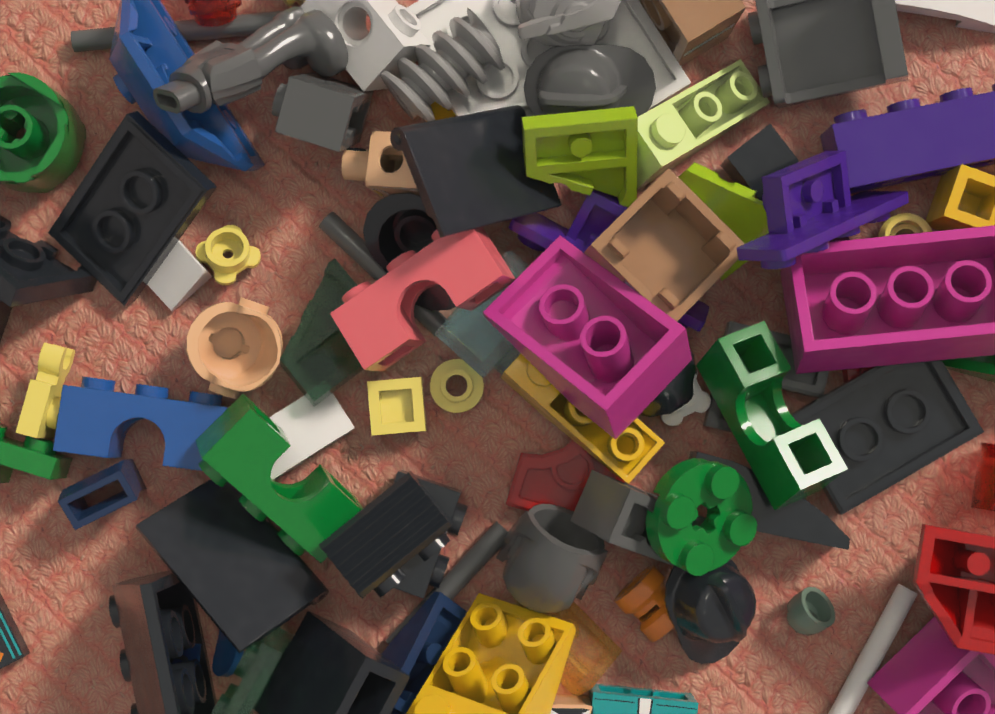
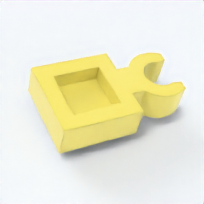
[15,342,75,438]

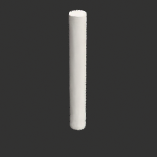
[828,584,918,714]

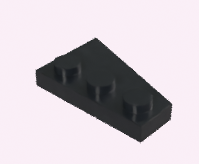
[0,215,97,307]

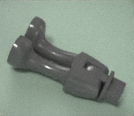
[153,6,348,114]

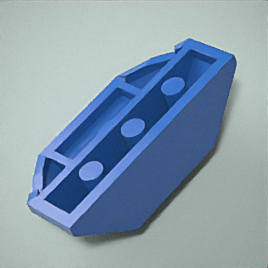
[109,0,265,171]

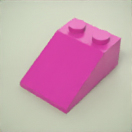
[483,236,692,440]
[867,616,995,714]

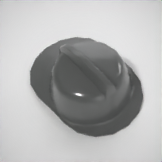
[523,45,656,117]

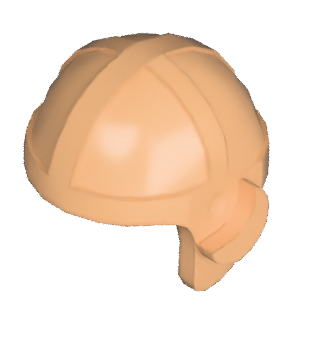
[186,297,283,399]

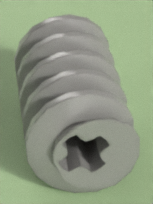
[380,7,505,122]

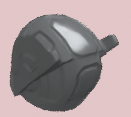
[496,504,608,613]

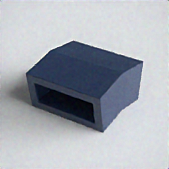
[58,459,147,530]

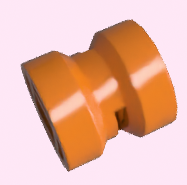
[614,565,674,642]

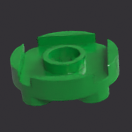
[645,458,757,576]

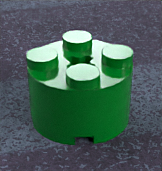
[0,72,86,193]

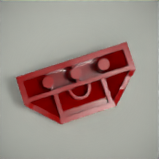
[913,524,995,655]

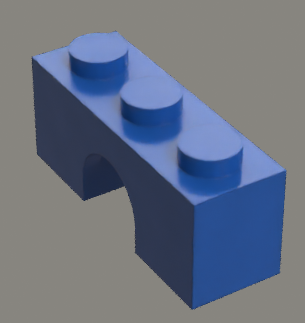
[53,376,229,471]

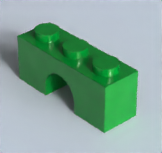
[696,321,848,511]
[195,394,363,563]

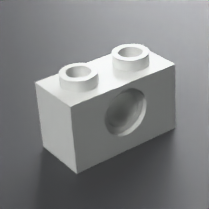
[300,0,431,92]

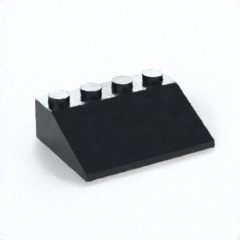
[109,570,219,714]

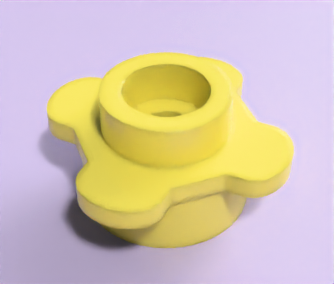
[195,225,261,285]

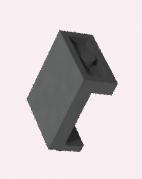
[748,0,908,108]

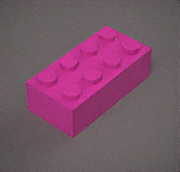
[780,225,995,374]

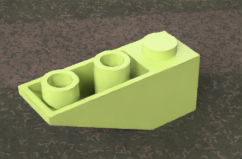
[637,59,770,190]

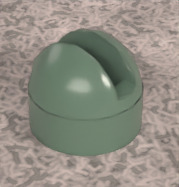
[787,587,835,636]

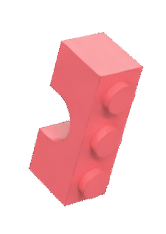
[330,227,516,372]

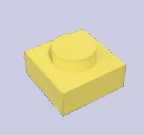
[367,377,427,436]

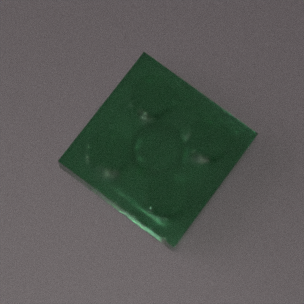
[211,628,294,714]

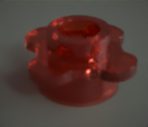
[184,0,242,27]

